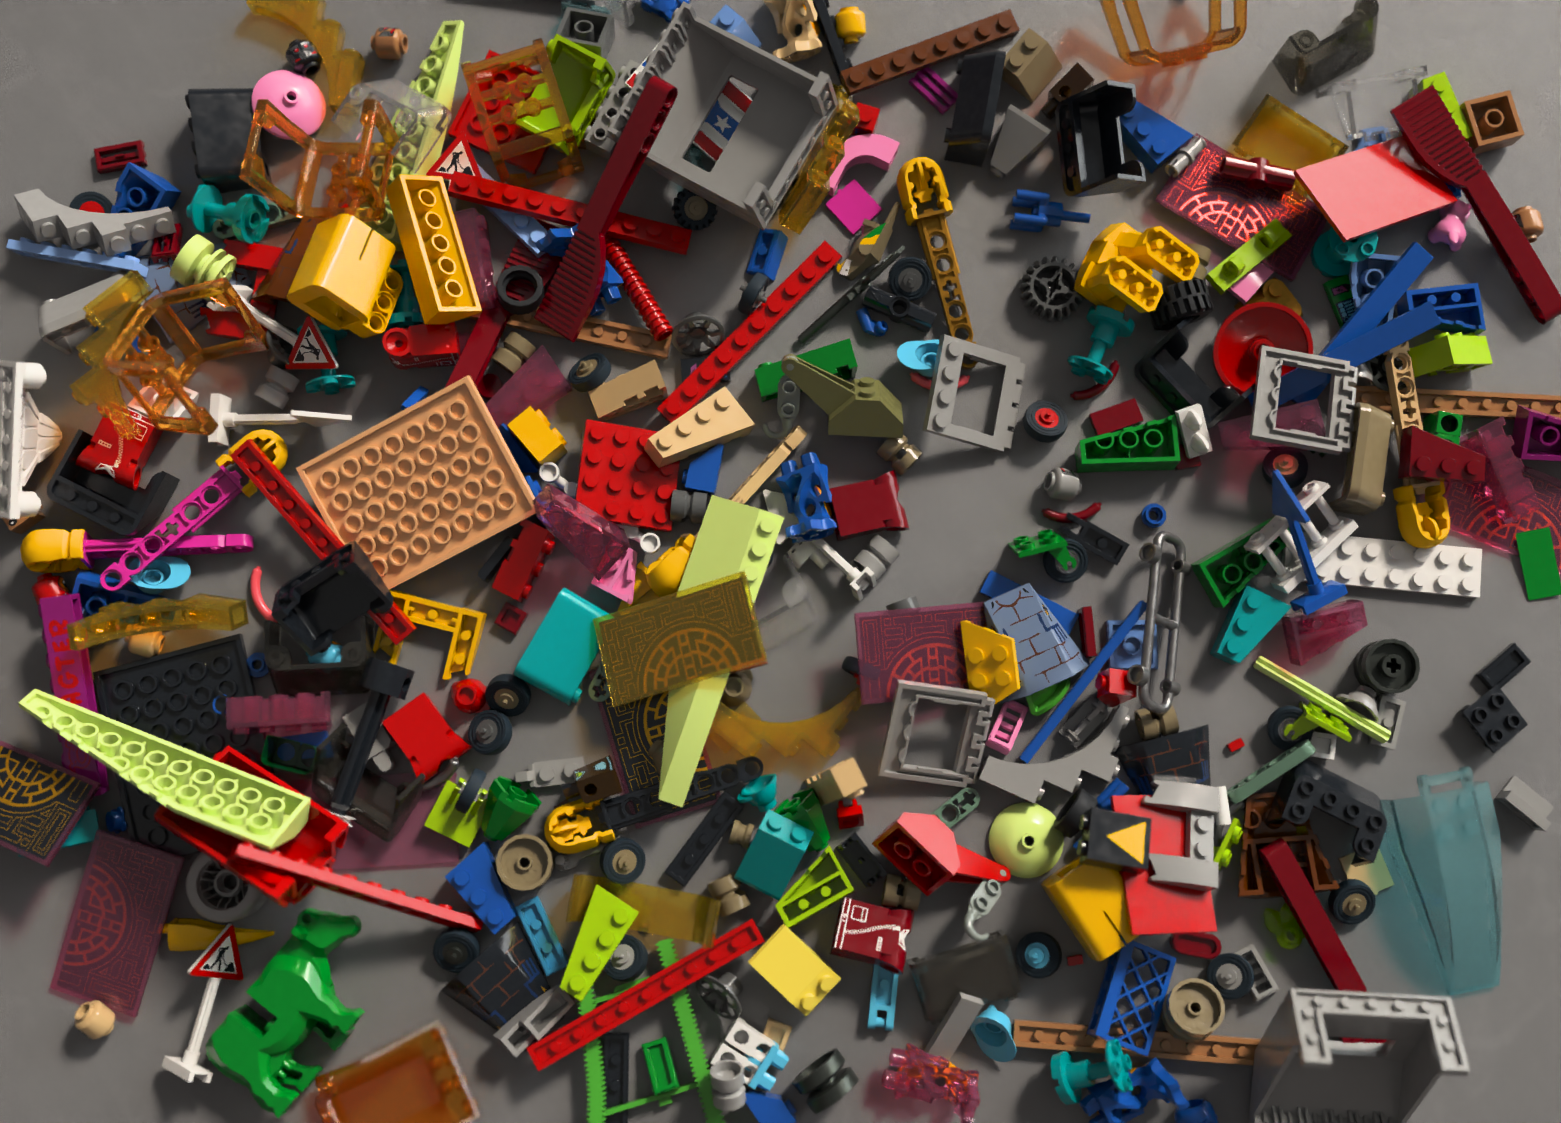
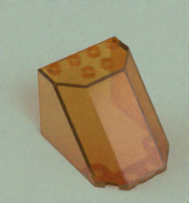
[315,1020,480,1123]

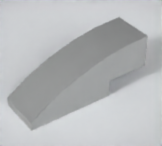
[493,984,575,1058]

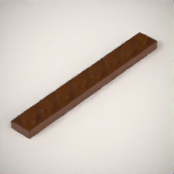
[839,9,1020,97]

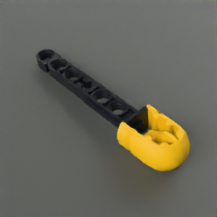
[544,756,764,854]

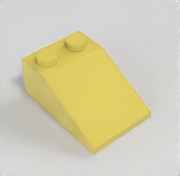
[748,924,841,1016]

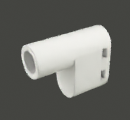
[785,541,830,570]
[1214,786,1231,826]

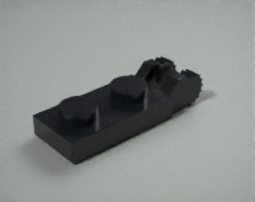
[1058,512,1130,565]

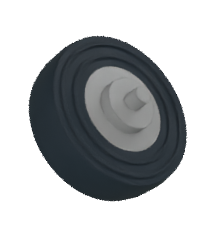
[604,935,648,982]
[1207,953,1254,1000]

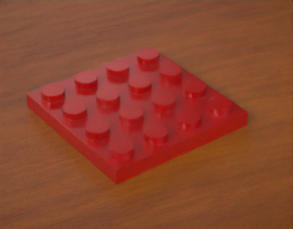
[448,50,550,175]
[572,419,680,532]

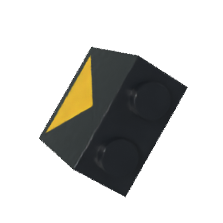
[1077,807,1152,875]

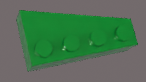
[754,338,858,402]
[1075,414,1180,473]
[1191,516,1291,608]

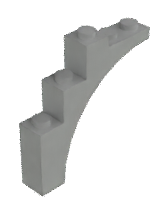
[14,188,176,257]
[977,705,1130,804]

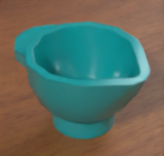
[737,774,777,812]

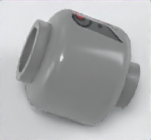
[1044,467,1082,501]

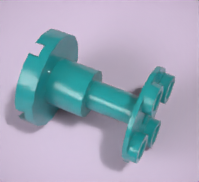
[186,184,270,244]
[1310,227,1378,279]
[385,259,424,331]
[1067,305,1135,385]
[297,321,356,395]
[1051,1039,1133,1105]

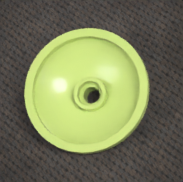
[988,802,1064,878]

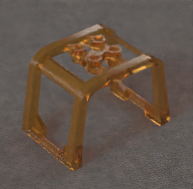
[1099,0,1247,68]
[461,38,585,189]
[239,99,400,221]
[103,277,269,435]

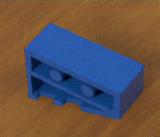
[445,841,518,935]

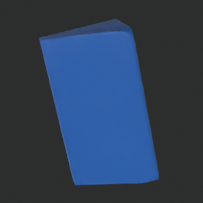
[746,228,788,281]

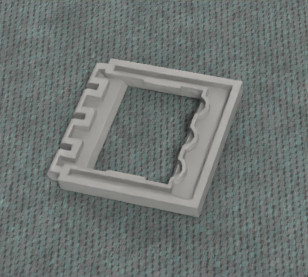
[922,334,1026,452]
[1249,345,1358,455]
[877,679,995,788]

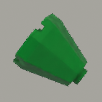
[481,776,542,842]
[773,787,830,852]

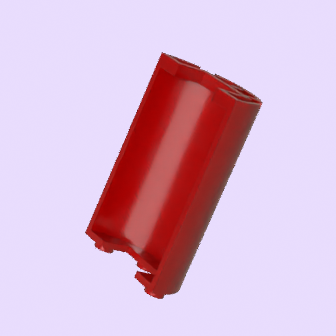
[154,745,349,907]

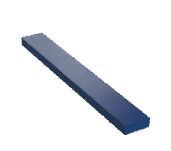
[1291,242,1434,410]
[1247,301,1441,408]
[1019,600,1147,764]

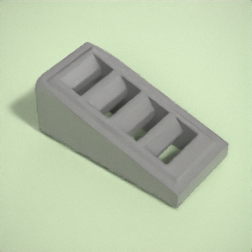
[1234,944,1279,1002]

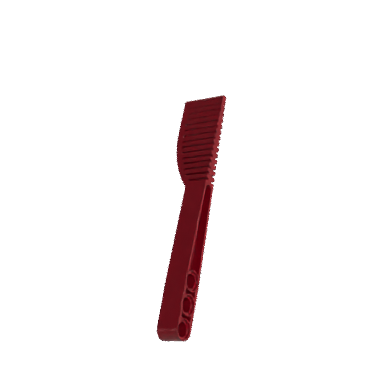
[534,76,678,342]
[1390,85,1561,324]
[445,218,563,388]
[1258,838,1387,1043]

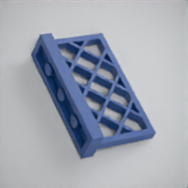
[1086,936,1177,1057]

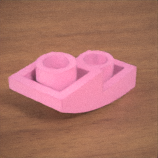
[1228,261,1275,305]

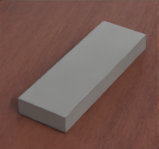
[924,992,984,1063]

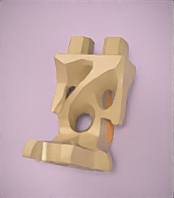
[764,0,823,63]

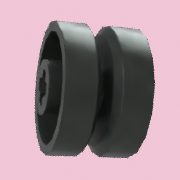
[1354,639,1420,695]
[793,1048,859,1114]

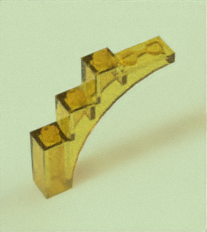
[246,0,365,116]
[779,83,860,235]
[69,270,154,440]
[67,593,249,651]
[711,687,865,758]

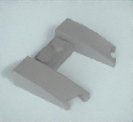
[1141,780,1219,892]

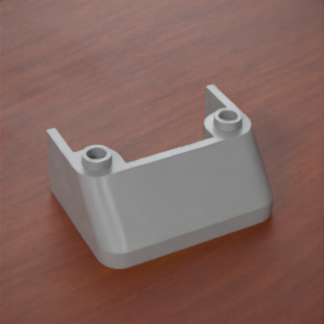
[38,270,155,356]

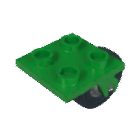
[1007,530,1088,583]

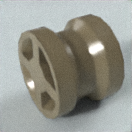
[728,819,754,849]

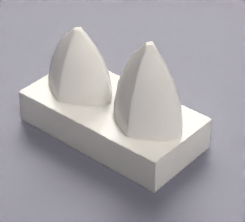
[1175,403,1213,459]

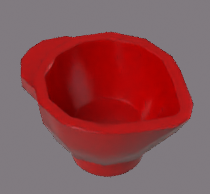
[450,678,491,714]

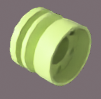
[170,234,237,301]

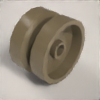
[496,834,554,891]
[1161,978,1225,1043]

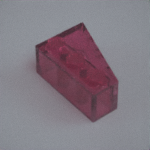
[1281,599,1368,666]

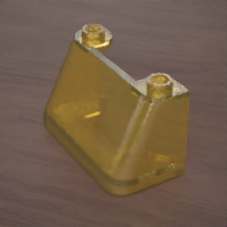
[1232,93,1349,198]

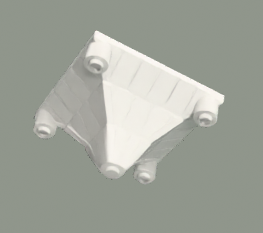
[0,360,62,519]

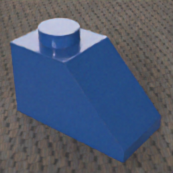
[682,444,724,496]
[745,1089,797,1123]

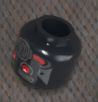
[285,39,322,77]

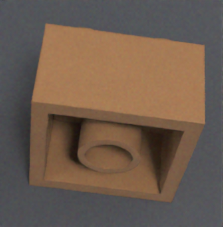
[1460,90,1525,154]

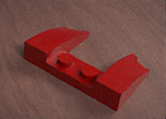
[200,239,283,346]

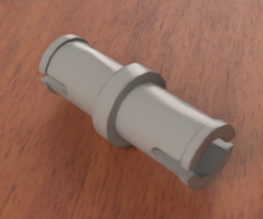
[1165,136,1206,178]

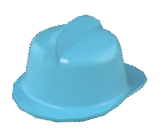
[897,340,939,377]
[128,557,191,594]
[970,1005,1016,1062]

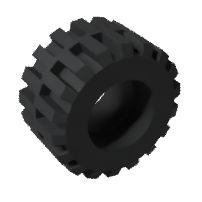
[1149,279,1214,331]

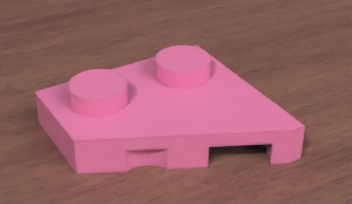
[591,540,638,604]

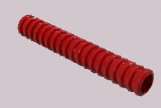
[605,235,673,341]

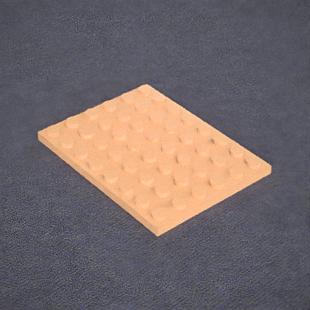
[296,375,541,589]

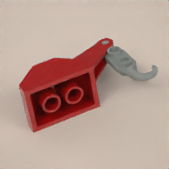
[872,812,1011,942]

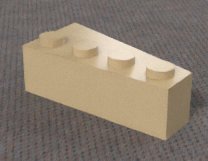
[644,387,755,468]
[804,757,867,806]

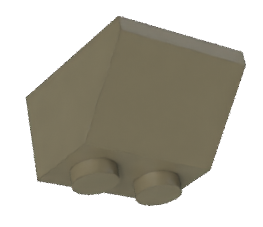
[1002,28,1062,103]

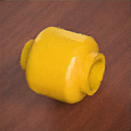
[835,7,866,44]

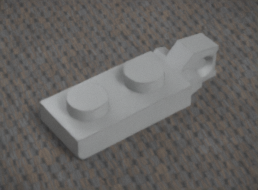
[515,756,585,788]

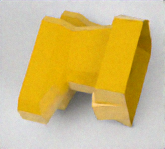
[1074,222,1200,313]

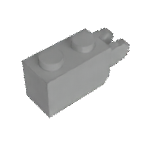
[342,702,397,772]

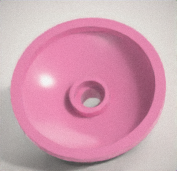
[251,70,326,140]

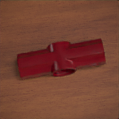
[1219,155,1296,192]

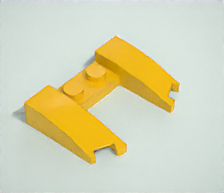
[373,589,487,680]

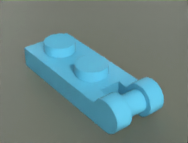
[867,964,899,1031]

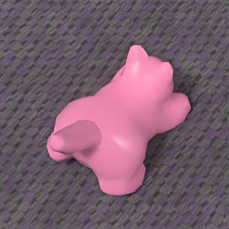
[1427,199,1472,252]

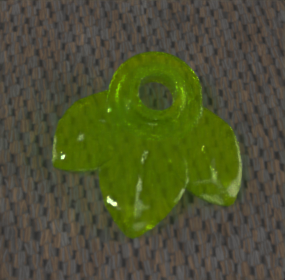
[1264,902,1305,950]

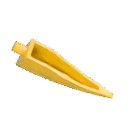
[158,918,275,951]

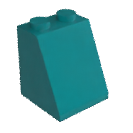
[734,809,814,901]

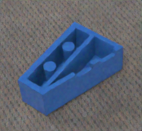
[1120,101,1194,174]
[1396,283,1486,336]

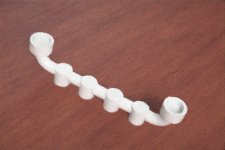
[539,462,661,554]

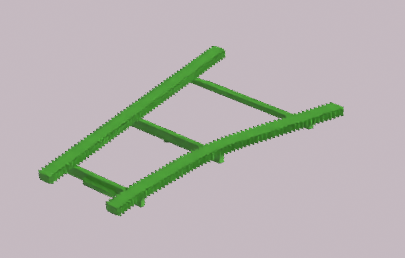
[576,938,726,1123]

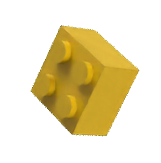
[508,406,568,465]

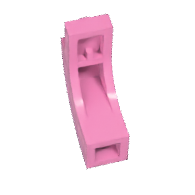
[822,134,900,197]

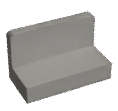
[1495,776,1553,831]

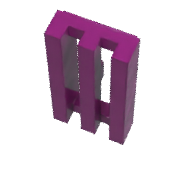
[909,67,958,115]

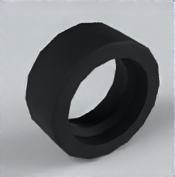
[496,265,544,315]
[1054,788,1098,838]

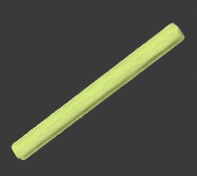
[1253,656,1391,743]

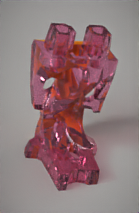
[881,1043,980,1123]

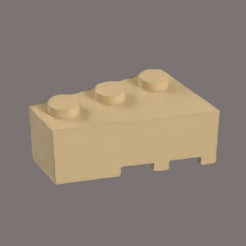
[588,359,668,422]

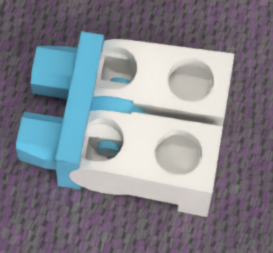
[710,1017,789,1091]

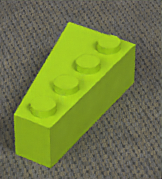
[560,884,640,1002]

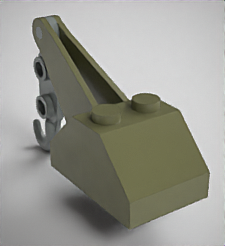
[763,354,903,440]

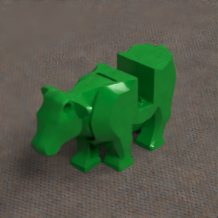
[206,908,365,1119]

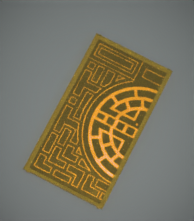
[593,571,768,707]

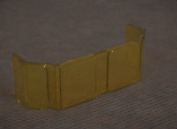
[565,874,721,949]

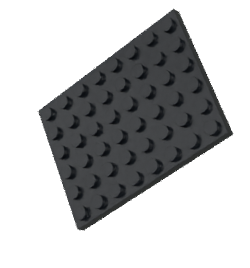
[93,634,275,858]

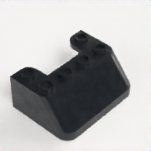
[1055,80,1146,197]
[47,429,180,536]
[1266,759,1387,867]

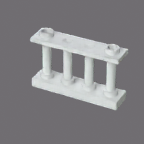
[1243,480,1359,594]

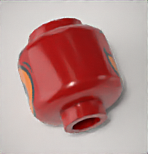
[31,573,70,605]

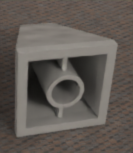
[990,104,1051,178]

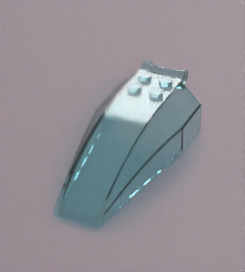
[1380,766,1503,995]

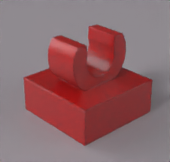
[836,798,864,830]

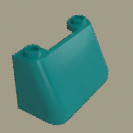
[513,587,616,706]

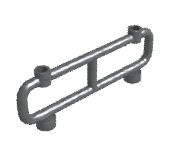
[1127,531,1192,714]

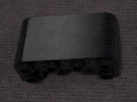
[185,88,272,193]

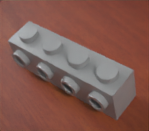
[584,59,641,160]

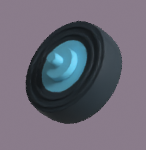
[1016,932,1062,979]

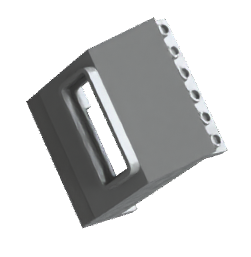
[605,1,838,230]
[1248,988,1470,1123]

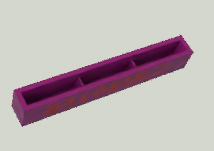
[38,593,110,797]

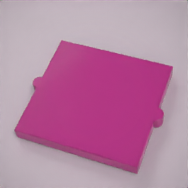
[825,179,882,235]

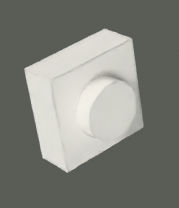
[1310,732,1337,760]

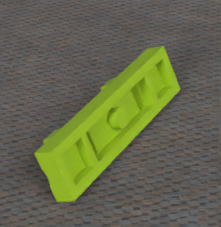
[1205,218,1292,295]

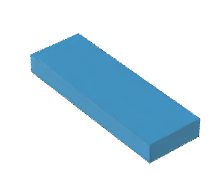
[514,896,569,976]

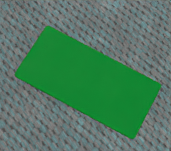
[1515,527,1561,600]

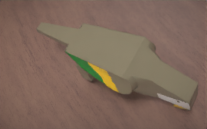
[836,202,901,281]

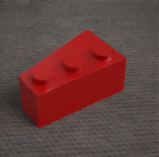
[492,519,556,603]

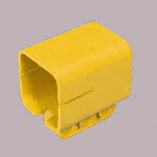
[287,213,403,338]
[1041,856,1140,962]

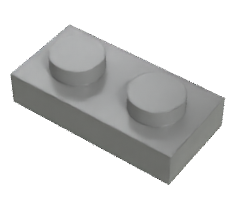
[1368,695,1406,750]

